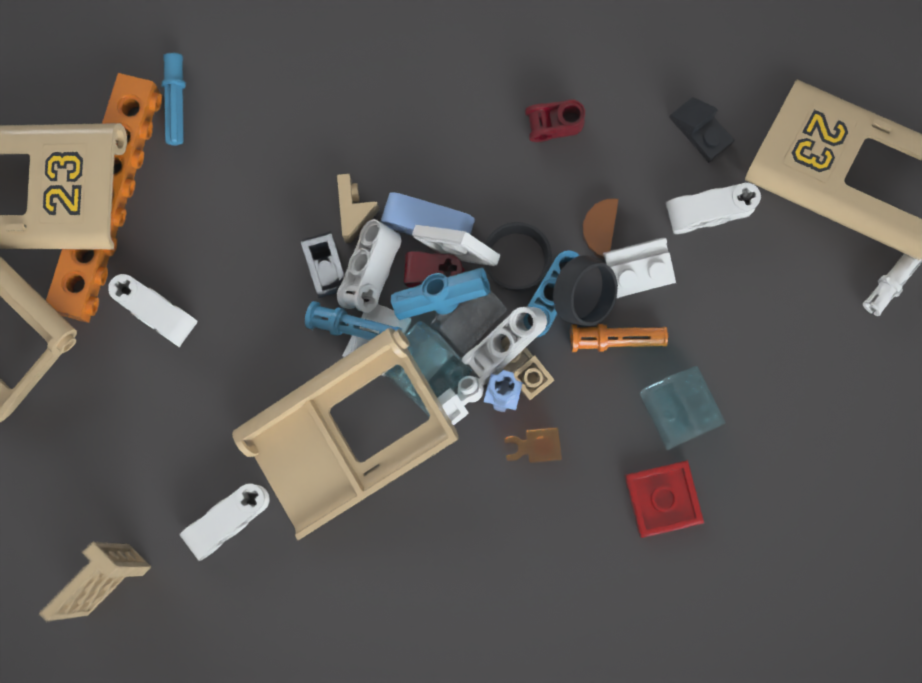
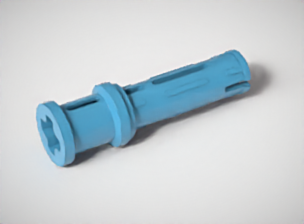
[305,301,402,340]

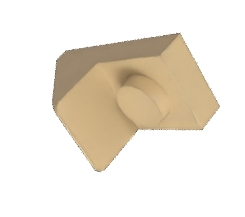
[337,174,379,243]

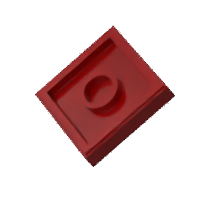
[624,460,704,538]

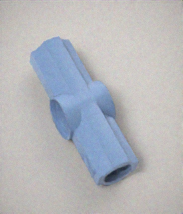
[484,370,523,412]

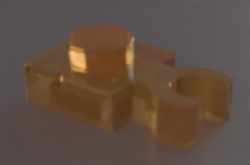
[504,427,562,463]

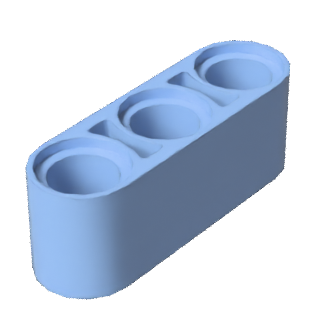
[380,192,475,236]

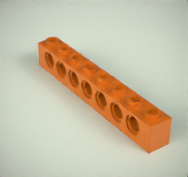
[46,73,162,323]

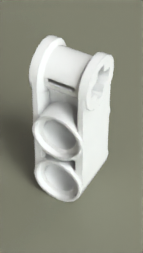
[666,183,761,234]
[337,219,401,313]
[108,274,198,347]
[462,307,547,385]
[180,484,270,561]

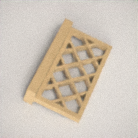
[40,542,151,621]

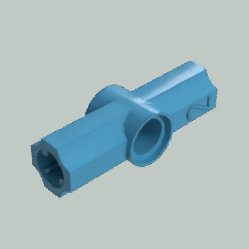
[391,267,490,320]

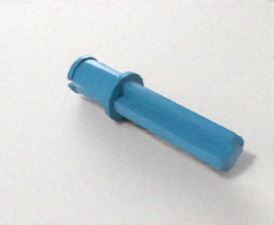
[161,53,186,145]

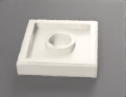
[412,225,500,266]

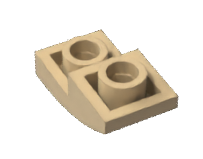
[501,336,554,400]

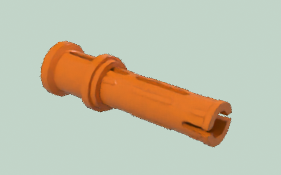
[570,323,668,352]

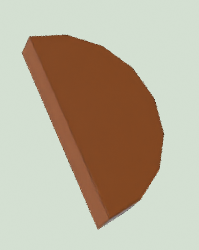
[582,199,619,260]

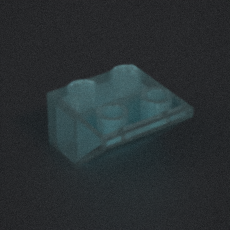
[384,320,472,416]
[639,366,725,450]

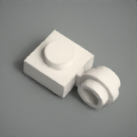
[425,376,484,425]

